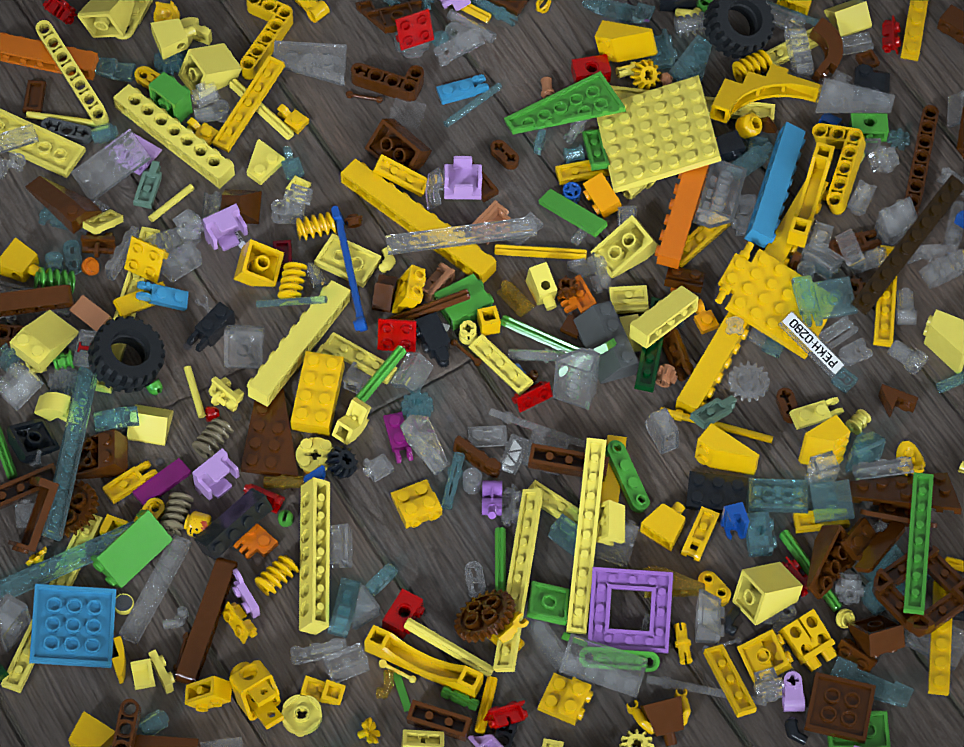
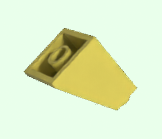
[77,0,135,38]
[178,43,242,100]
[923,309,964,375]
[732,562,803,625]

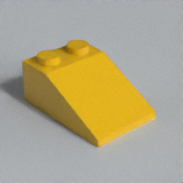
[595,20,658,62]
[695,423,759,475]

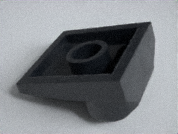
[852,64,890,105]
[7,418,60,464]

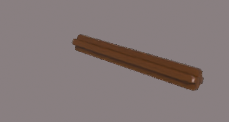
[386,289,471,320]

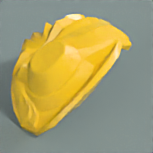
[153,1,181,22]
[896,441,925,476]

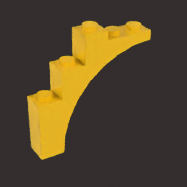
[710,64,821,123]

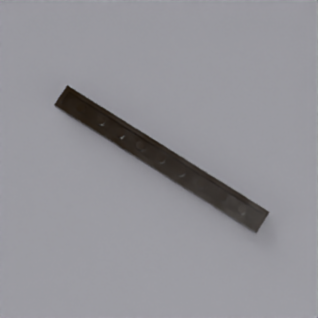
[850,175,964,315]

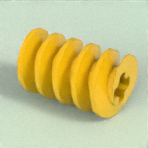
[732,49,773,84]
[296,211,337,240]
[277,262,308,304]
[254,555,299,596]

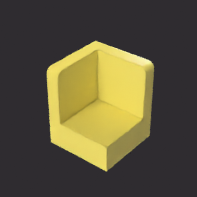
[130,658,156,690]

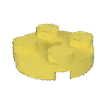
[296,437,333,474]
[281,694,322,737]

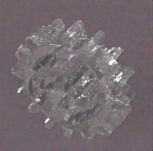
[728,361,770,402]

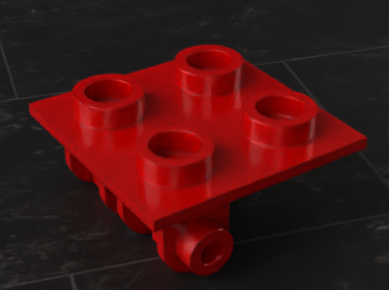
[43,0,78,25]
[395,9,434,51]
[377,318,417,352]

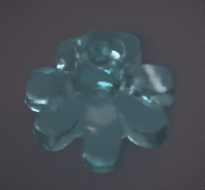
[887,128,911,151]

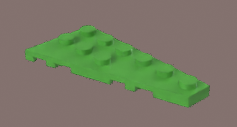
[504,71,626,134]

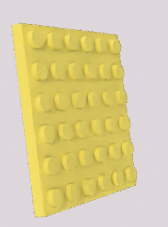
[597,75,722,193]

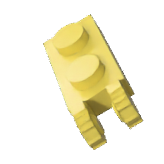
[789,397,844,430]

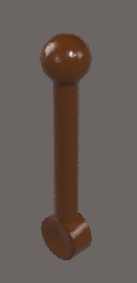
[346,91,383,103]
[450,339,482,366]
[173,632,190,671]

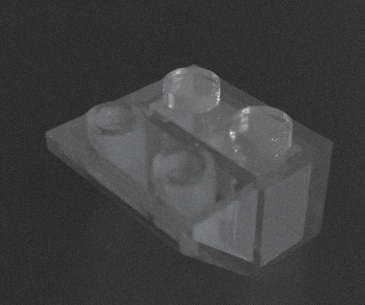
[875,196,918,246]
[0,360,44,411]

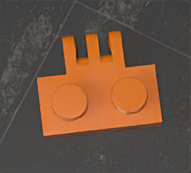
[557,274,597,314]
[233,523,278,559]

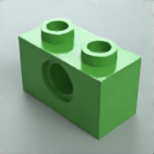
[849,112,889,142]

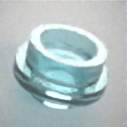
[432,31,449,49]

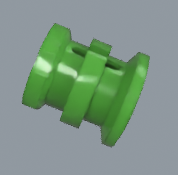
[53,350,75,371]

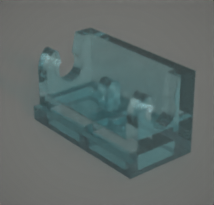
[548,513,577,557]

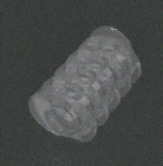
[674,11,706,39]

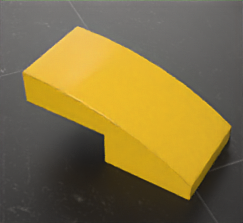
[112,636,127,684]
[300,675,346,705]

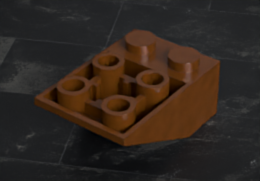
[65,429,128,480]

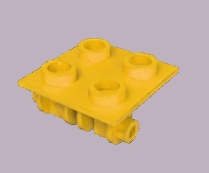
[124,236,169,283]

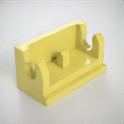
[596,500,625,546]

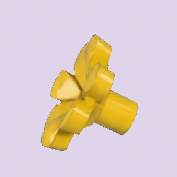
[25,546,48,569]
[357,717,380,744]

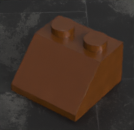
[847,613,905,658]

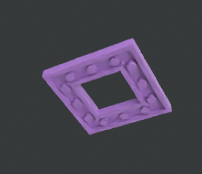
[587,567,673,654]

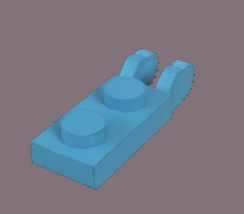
[436,74,489,105]
[136,281,189,311]

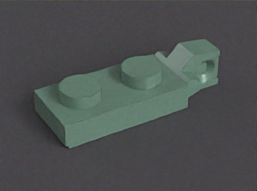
[133,160,162,209]
[690,395,737,430]

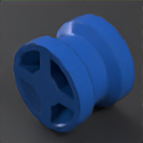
[562,182,581,204]

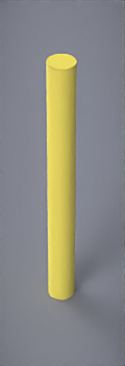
[26,111,98,127]

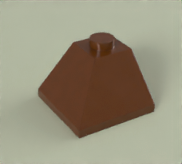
[220,189,262,224]

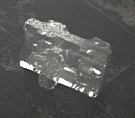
[847,180,877,216]

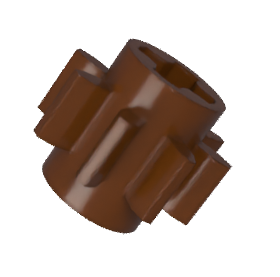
[556,275,580,300]

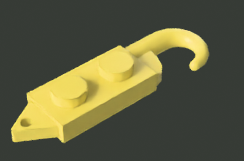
[116,0,153,40]

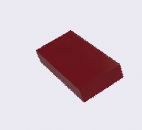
[273,240,292,276]

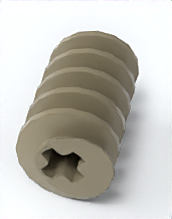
[192,417,234,459]
[160,492,194,536]

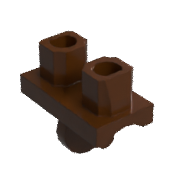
[81,232,116,258]

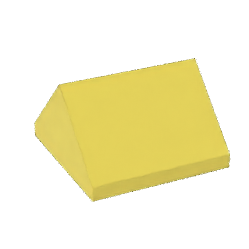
[824,0,872,38]
[127,404,174,446]

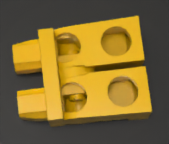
[778,609,837,672]

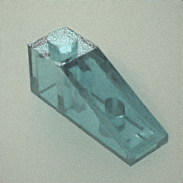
[327,577,361,638]

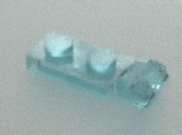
[791,276,823,327]

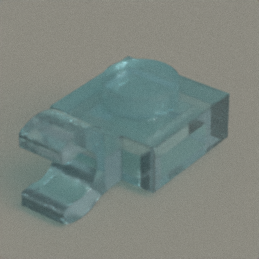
[281,146,304,180]
[0,343,20,372]

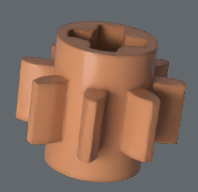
[655,364,678,388]

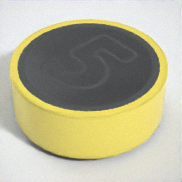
[115,594,134,615]

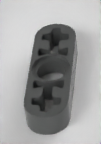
[41,117,93,144]

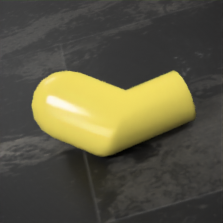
[675,8,702,20]
[379,247,396,273]

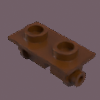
[835,638,878,676]

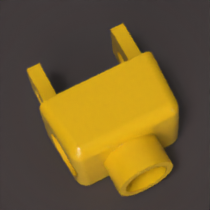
[229,660,284,730]

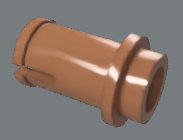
[659,72,673,86]
[540,77,555,99]

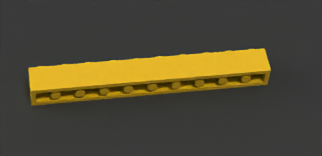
[341,158,497,284]

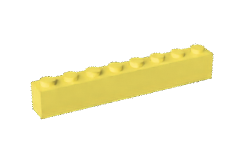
[247,280,351,407]

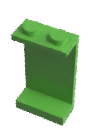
[90,510,173,588]

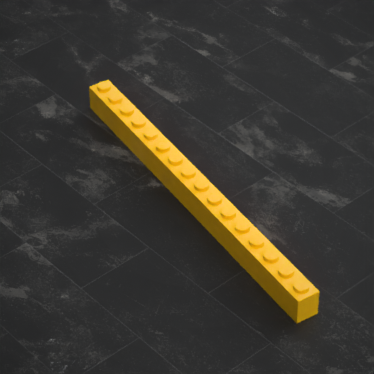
[675,180,829,414]

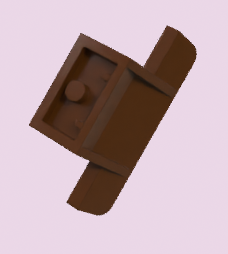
[860,503,938,528]
[840,517,905,573]

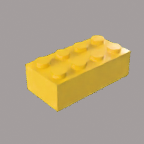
[290,351,345,436]

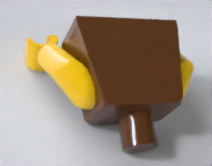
[626,688,691,747]

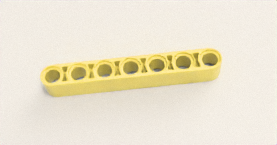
[36,20,109,127]

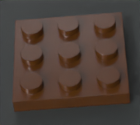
[804,672,876,744]

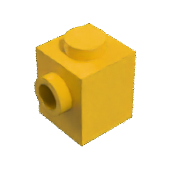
[477,305,501,336]

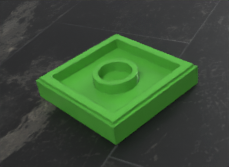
[527,581,570,626]

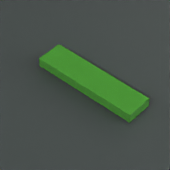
[539,188,608,238]

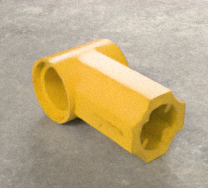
[295,0,330,23]

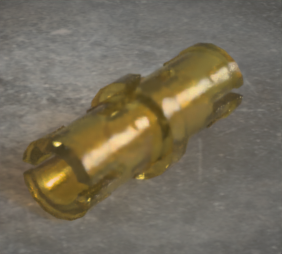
[263,474,304,490]

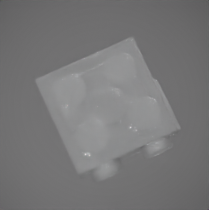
[594,520,639,567]

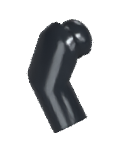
[723,606,741,636]
[784,717,808,745]

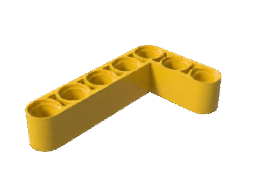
[240,0,293,80]
[812,123,866,215]

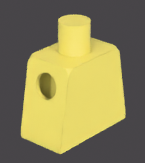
[151,18,196,60]
[526,262,557,311]

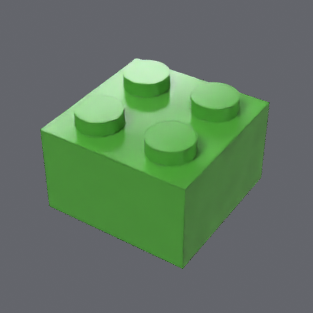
[148,72,193,123]

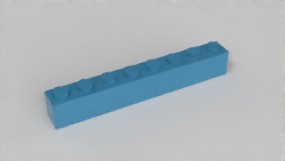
[744,122,806,248]

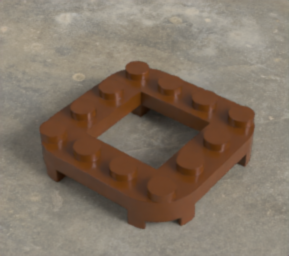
[872,545,964,637]

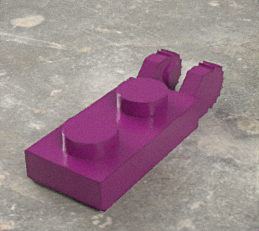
[383,412,413,464]

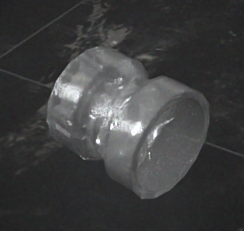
[462,468,482,494]

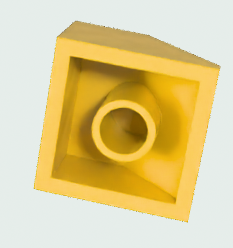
[234,239,284,287]

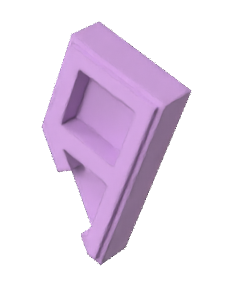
[467,734,504,747]

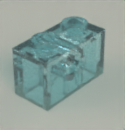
[93,406,139,432]
[746,511,777,557]

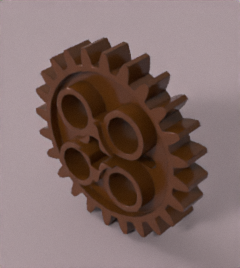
[43,479,100,539]
[454,589,516,643]

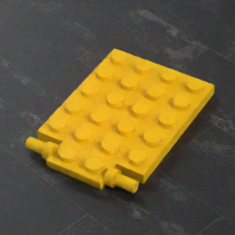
[715,242,838,359]

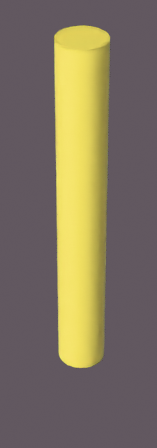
[148,184,195,222]
[184,366,206,418]

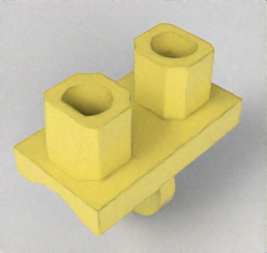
[208,376,244,412]

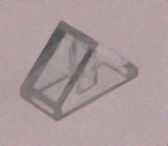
[352,585,381,630]

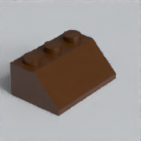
[365,118,432,172]

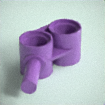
[482,480,502,519]

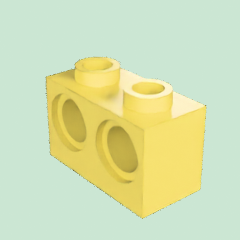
[401,729,444,747]

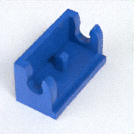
[720,502,749,540]

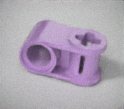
[781,671,805,712]

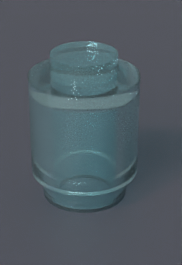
[91,122,119,145]
[138,709,169,735]

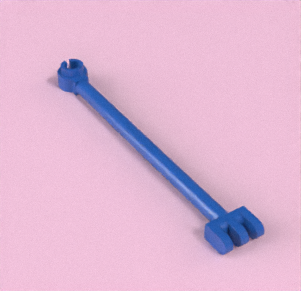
[331,206,368,332]

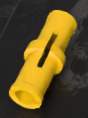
[673,622,693,665]

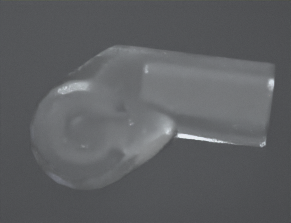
[163,606,189,629]

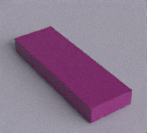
[132,458,192,506]

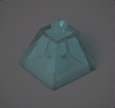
[845,431,886,473]

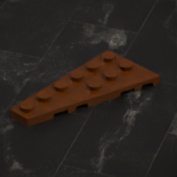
[832,472,962,515]

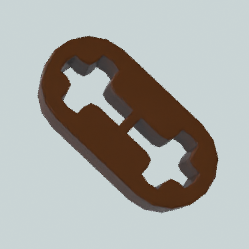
[490,140,519,170]
[776,388,799,424]

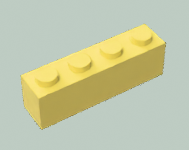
[629,285,698,349]

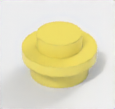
[836,608,855,629]

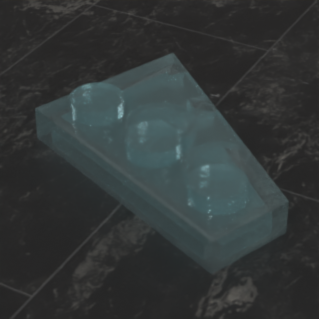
[669,34,712,82]

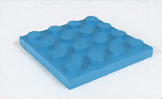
[29,584,116,668]

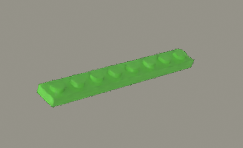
[903,472,934,615]

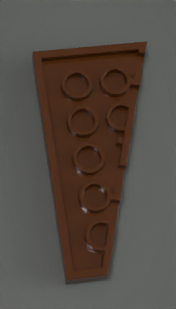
[240,388,299,479]

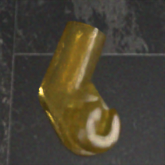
[376,669,394,700]

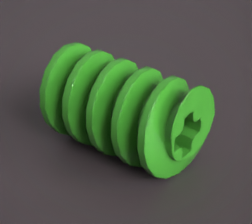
[34,267,75,294]

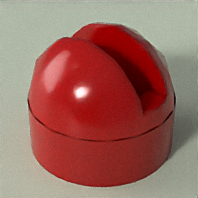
[205,406,220,422]

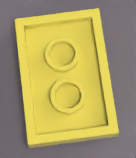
[314,233,382,288]

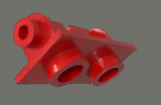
[882,15,901,55]
[512,381,553,413]
[243,483,285,514]
[782,556,808,597]
[483,700,528,729]

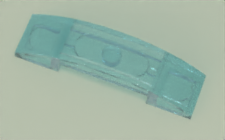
[582,0,655,23]
[831,657,914,708]

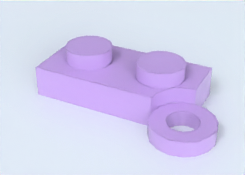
[232,568,260,619]

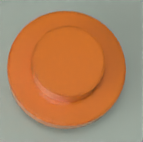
[81,257,100,276]

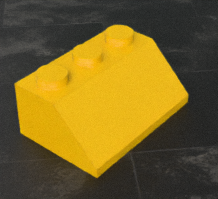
[798,414,851,468]

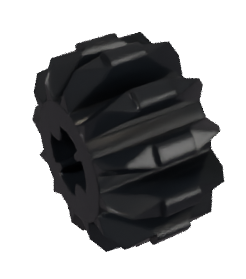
[325,445,359,479]

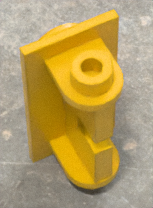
[222,602,258,644]

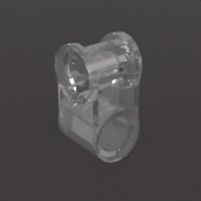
[271,199,306,224]

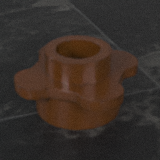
[344,214,363,228]

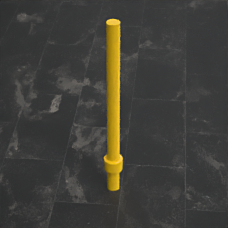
[659,407,774,444]

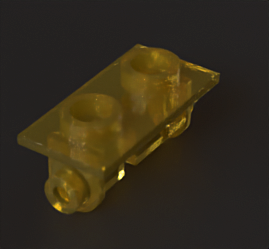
[496,280,535,318]

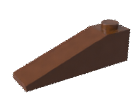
[25,176,102,234]
[806,524,856,599]

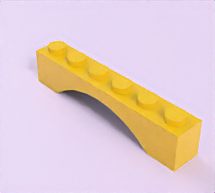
[787,142,835,248]
[364,625,484,699]

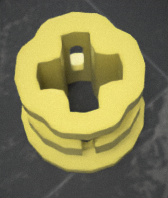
[459,320,477,345]
[846,409,871,435]

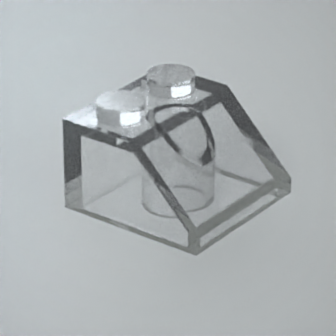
[224,325,265,369]
[695,589,725,644]
[0,593,32,652]

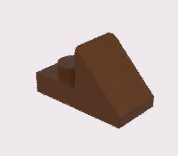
[372,274,398,313]
[878,384,918,417]

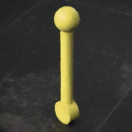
[379,659,417,683]

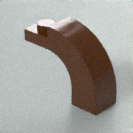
[809,17,843,82]

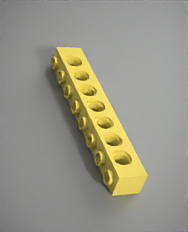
[113,84,235,189]
[299,477,330,635]

